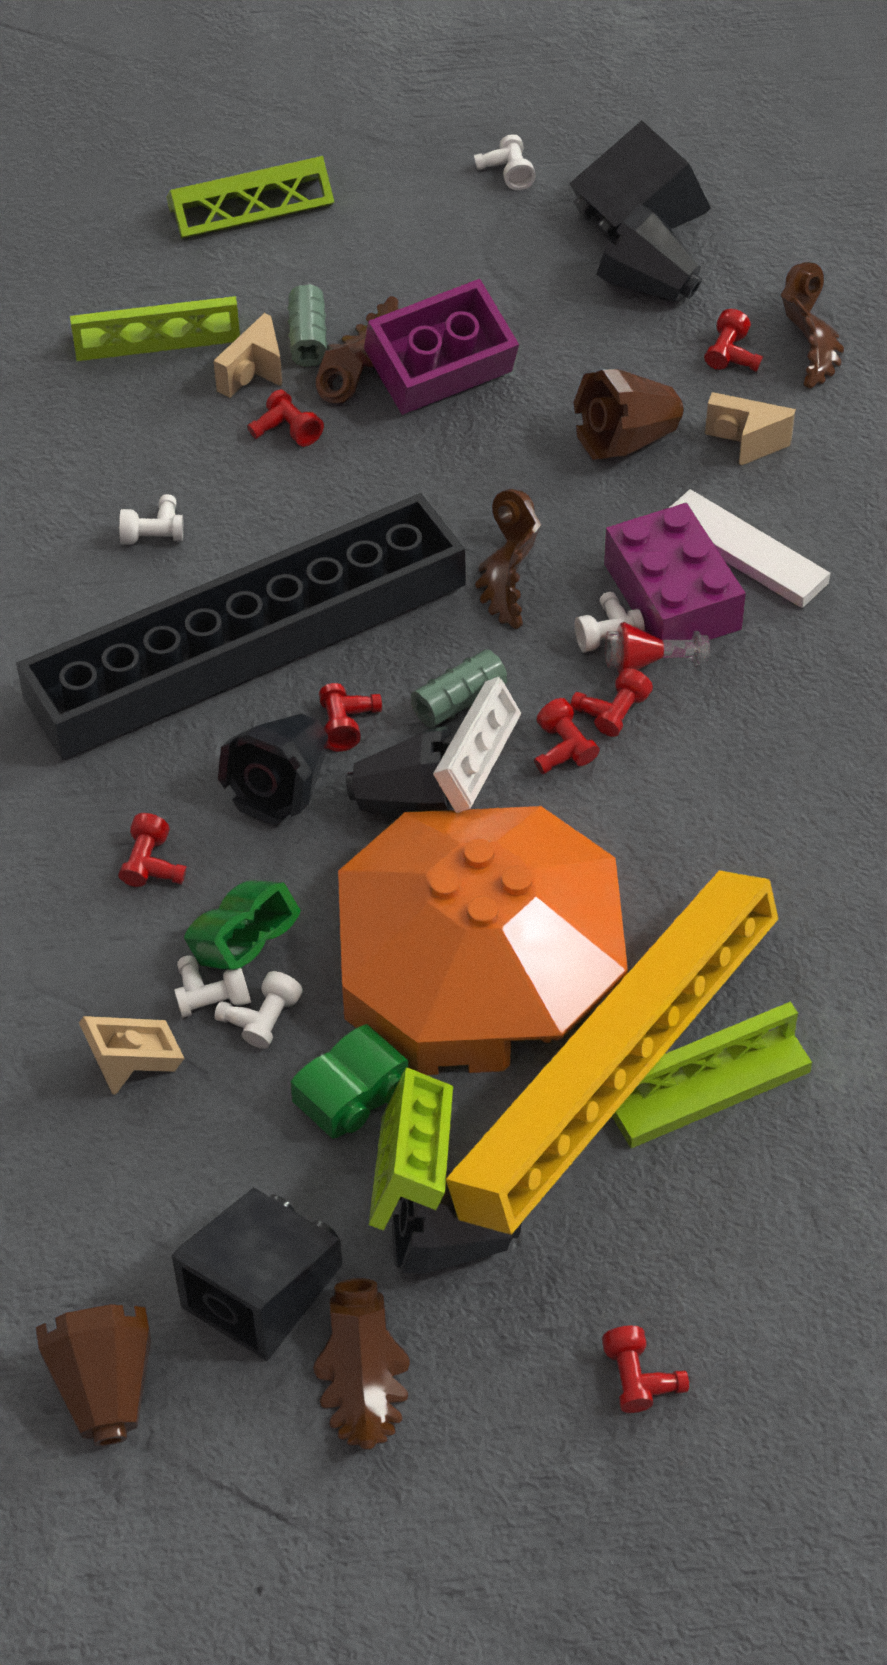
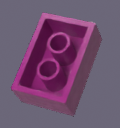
[364,279,519,415]
[604,502,746,655]

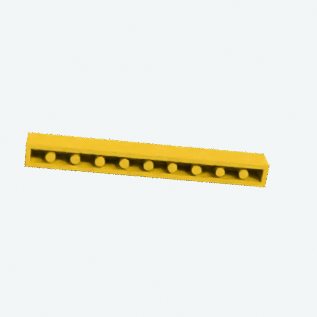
[446,870,779,1235]

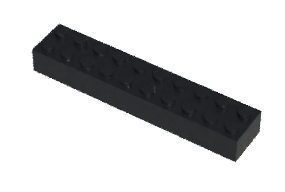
[16,493,466,760]

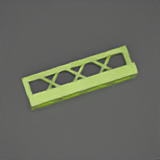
[166,156,335,239]
[70,296,240,361]
[612,1001,812,1149]
[368,1067,453,1231]

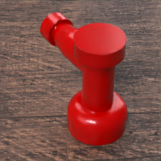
[704,309,763,372]
[247,389,324,447]
[570,668,653,737]
[318,683,382,752]
[534,698,600,775]
[118,813,187,887]
[601,1325,689,1413]

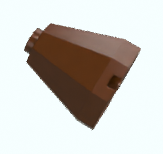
[573,369,684,460]
[36,1304,151,1446]

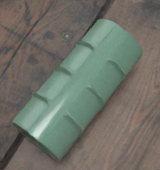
[287,284,328,367]
[411,649,507,728]

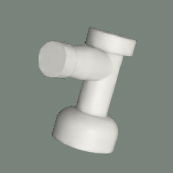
[474,135,536,190]
[119,494,183,545]
[574,592,645,653]
[174,956,251,1018]
[215,971,303,1049]

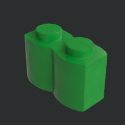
[184,880,301,970]
[290,1024,408,1139]

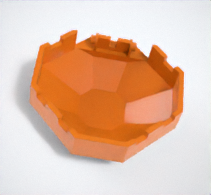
[338,806,628,1075]

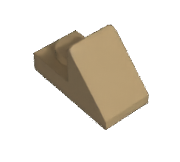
[214,313,282,398]
[705,392,796,465]
[79,1016,185,1095]

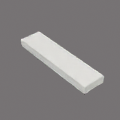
[669,489,830,608]
[433,677,521,813]

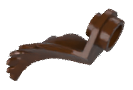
[781,262,844,388]
[316,296,399,404]
[475,489,541,629]
[313,1278,410,1450]

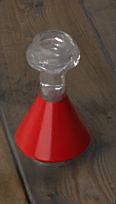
[605,622,710,674]

